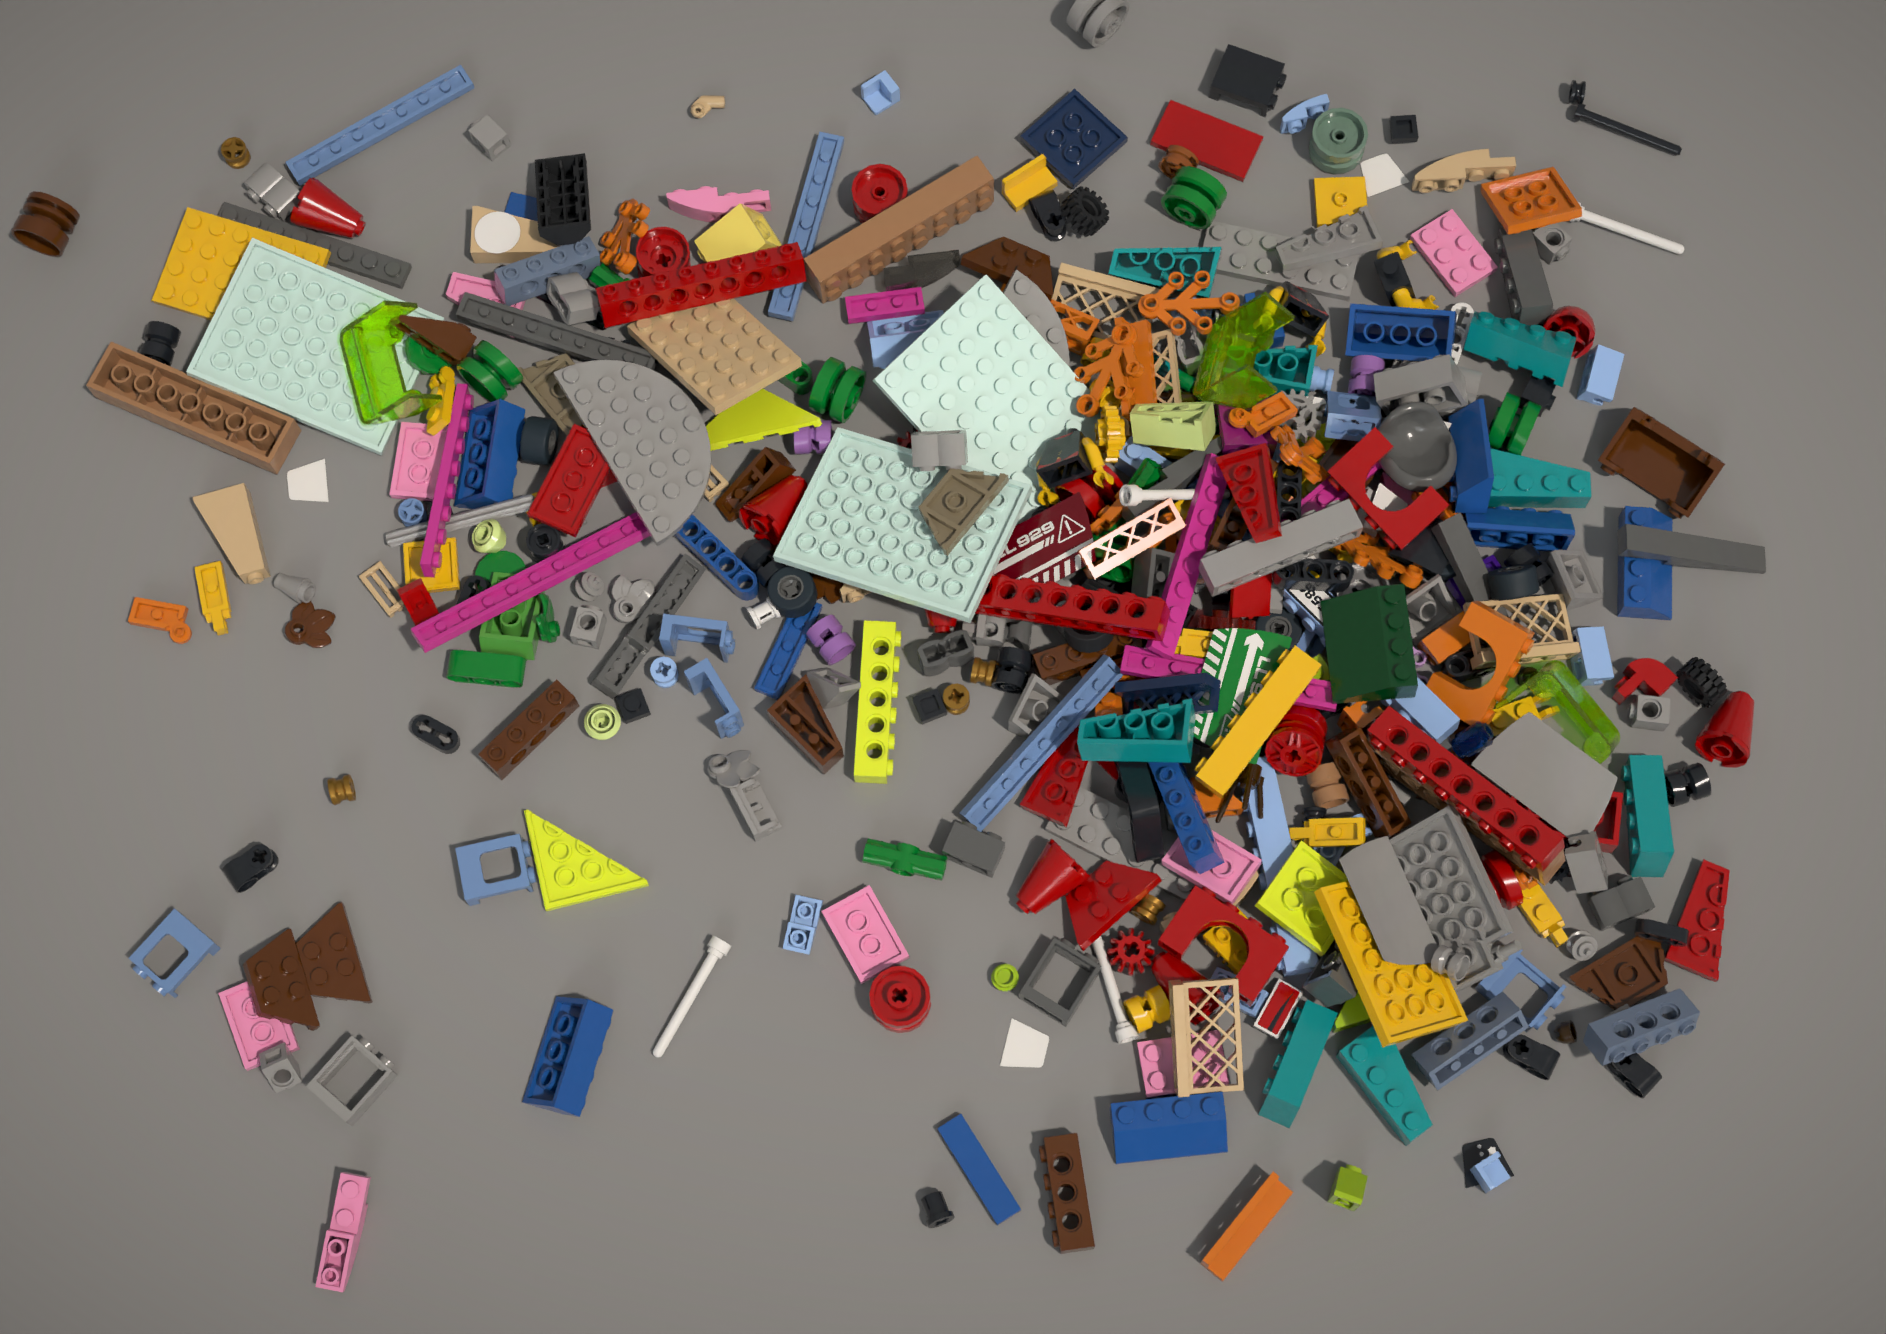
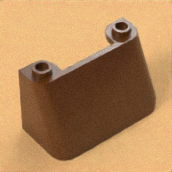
[1598,407,1725,519]

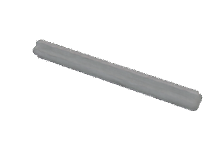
[385,494,535,547]

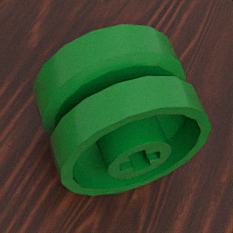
[1161,166,1227,229]
[456,340,524,402]
[809,357,866,423]
[1489,392,1541,455]

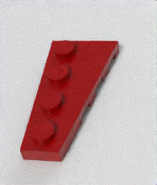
[1215,443,1282,543]
[1020,724,1088,828]
[1664,859,1730,982]

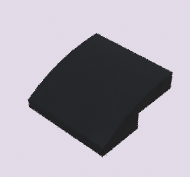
[1388,518,1448,577]

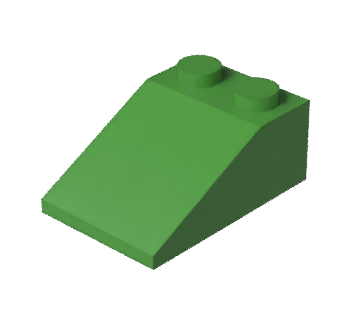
[479,572,545,660]

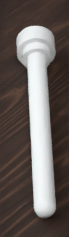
[1570,202,1685,254]
[1119,484,1231,506]
[653,936,732,1058]
[1092,936,1139,1044]

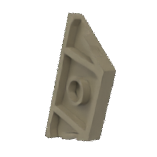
[518,353,583,436]
[919,468,1009,556]

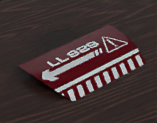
[987,492,1096,599]

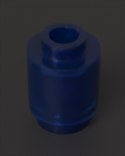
[1451,721,1494,758]

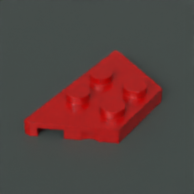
[1065,861,1162,951]

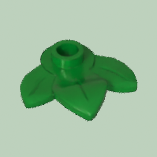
[535,593,560,643]

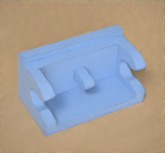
[1576,344,1625,406]
[1570,626,1614,687]

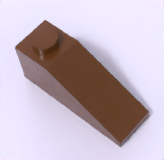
[389,315,477,366]
[715,447,796,522]

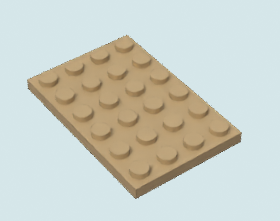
[627,298,802,415]

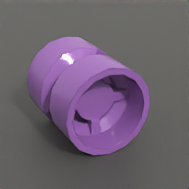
[1348,355,1385,400]
[794,420,832,454]
[806,614,856,665]

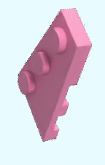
[446,272,526,338]

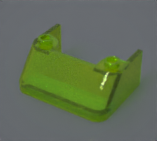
[1193,291,1295,409]
[340,300,443,425]
[1495,660,1620,764]

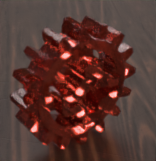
[1197,609,1256,632]

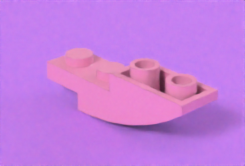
[666,186,771,223]
[315,1172,371,1292]

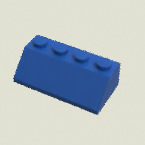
[1345,303,1457,362]
[454,399,526,509]
[1448,399,1494,513]
[1463,506,1575,552]
[1617,506,1673,620]
[522,996,613,1117]
[1109,1092,1228,1164]

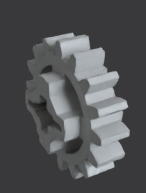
[1278,389,1323,443]

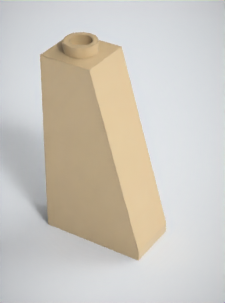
[470,206,562,263]
[193,483,271,584]

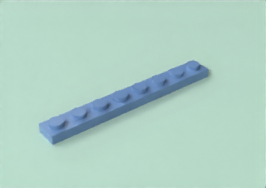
[285,65,474,186]
[768,132,845,321]
[960,654,1124,832]

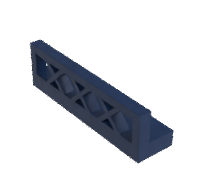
[1114,673,1221,715]

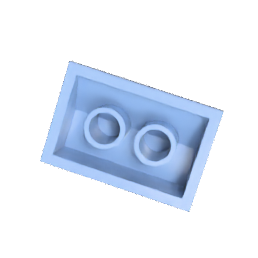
[867,310,944,369]

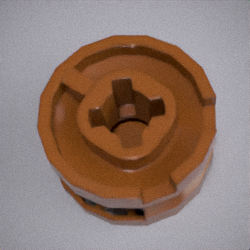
[1158,145,1199,179]

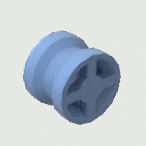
[398,498,428,527]

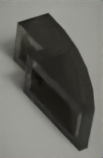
[883,250,960,291]

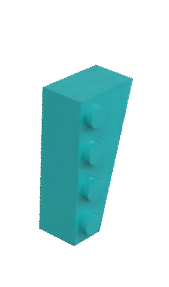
[1108,247,1222,298]
[1464,311,1577,387]
[1205,345,1318,398]
[1488,448,1592,508]
[1077,698,1196,763]
[1621,755,1674,877]
[1258,1000,1338,1128]
[1336,1026,1433,1146]

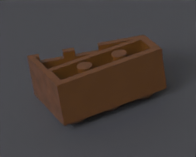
[767,674,844,775]

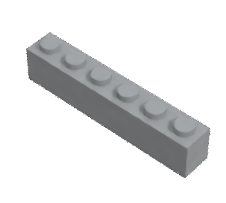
[1198,499,1363,597]

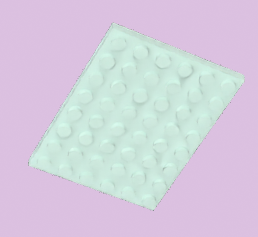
[186,238,444,456]
[872,275,1102,525]
[773,427,1032,623]

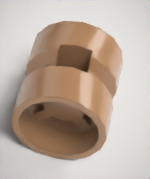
[1305,762,1349,809]

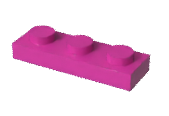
[845,287,925,324]

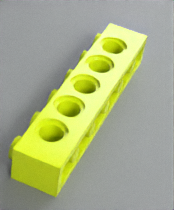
[854,620,901,784]

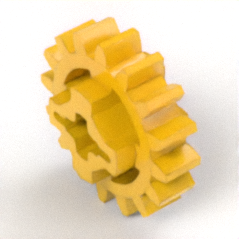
[1094,406,1126,463]

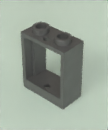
[1019,937,1102,1027]

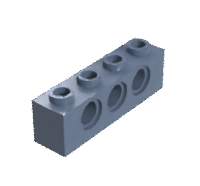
[494,236,600,306]
[1583,988,1700,1066]
[1411,992,1529,1091]

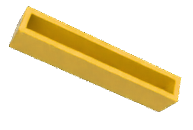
[1194,645,1322,799]

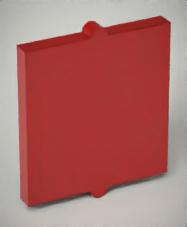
[1229,573,1272,619]

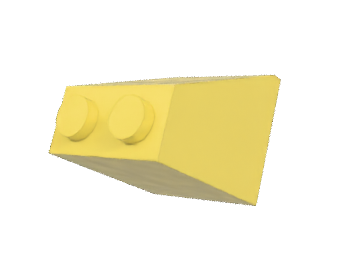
[694,203,782,263]

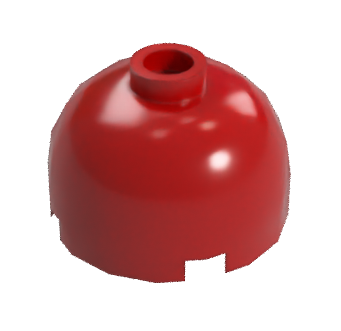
[1543,306,1595,359]

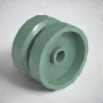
[1308,108,1368,174]

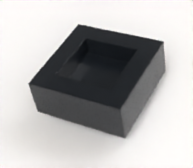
[1389,115,1418,144]
[616,688,651,724]
[912,688,947,725]

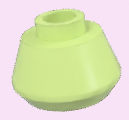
[472,519,506,553]
[584,704,621,740]

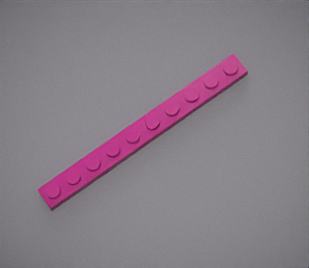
[411,512,651,653]

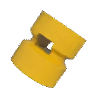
[1123,985,1170,1034]

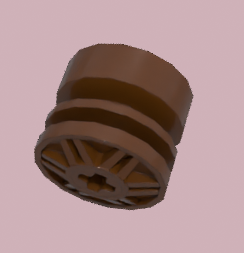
[11,191,80,257]

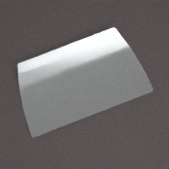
[1472,712,1618,846]
[1339,836,1438,965]

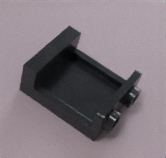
[1209,44,1287,117]

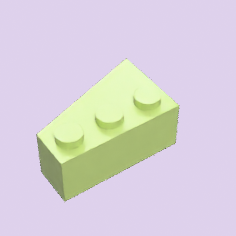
[1130,401,1216,451]

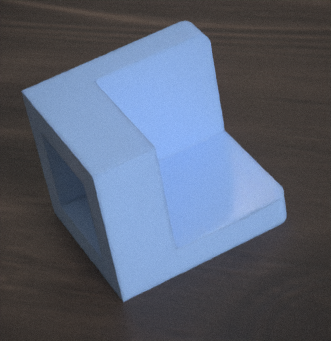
[861,70,900,115]
[1470,1151,1511,1194]

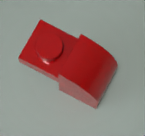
[397,578,440,626]
[1612,658,1678,705]

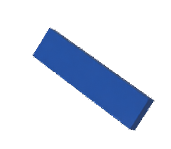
[754,602,823,700]
[937,1114,1021,1226]

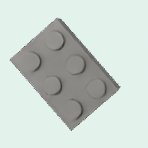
[1373,354,1468,416]

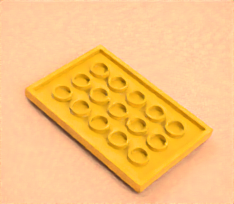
[152,207,331,320]
[1314,881,1468,1047]

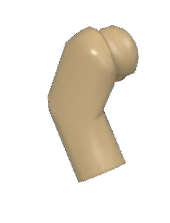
[691,95,725,118]

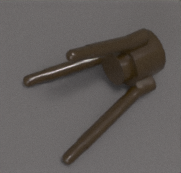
[1215,763,1264,823]

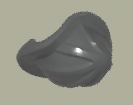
[1378,402,1457,492]

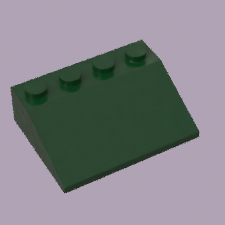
[1320,584,1418,704]

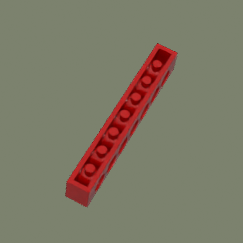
[596,242,807,328]
[975,574,1170,642]
[1367,706,1565,872]

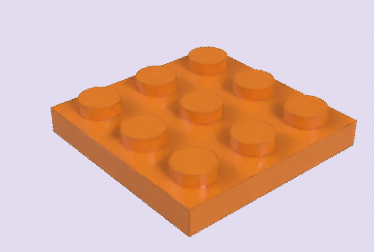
[1481,167,1582,235]

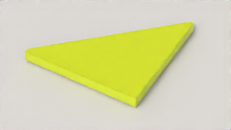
[706,389,822,451]
[524,810,649,911]

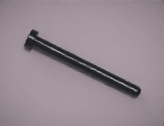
[1573,103,1682,155]

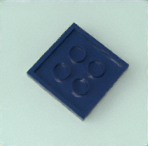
[1020,88,1128,189]

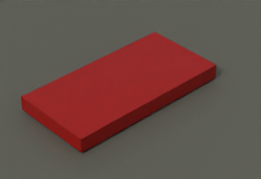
[1150,100,1264,182]
[527,424,611,538]

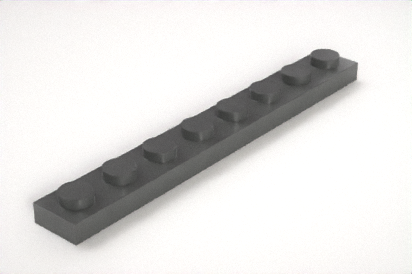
[218,202,412,289]
[456,292,657,370]

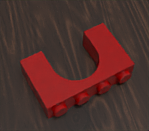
[1327,427,1449,551]
[1157,885,1289,1007]

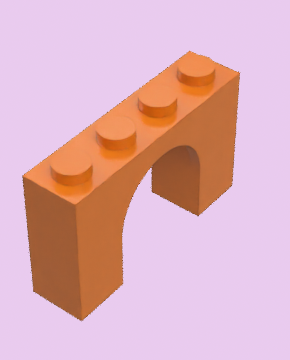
[1426,601,1535,729]

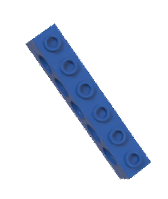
[1148,762,1225,874]

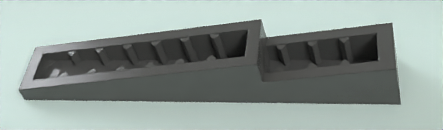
[1121,436,1222,529]
[1431,513,1509,618]
[1617,524,1766,574]
[591,554,706,699]

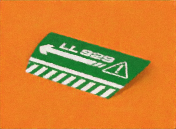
[1194,628,1292,764]

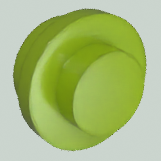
[991,964,1019,992]

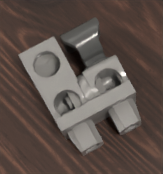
[962,592,1035,652]

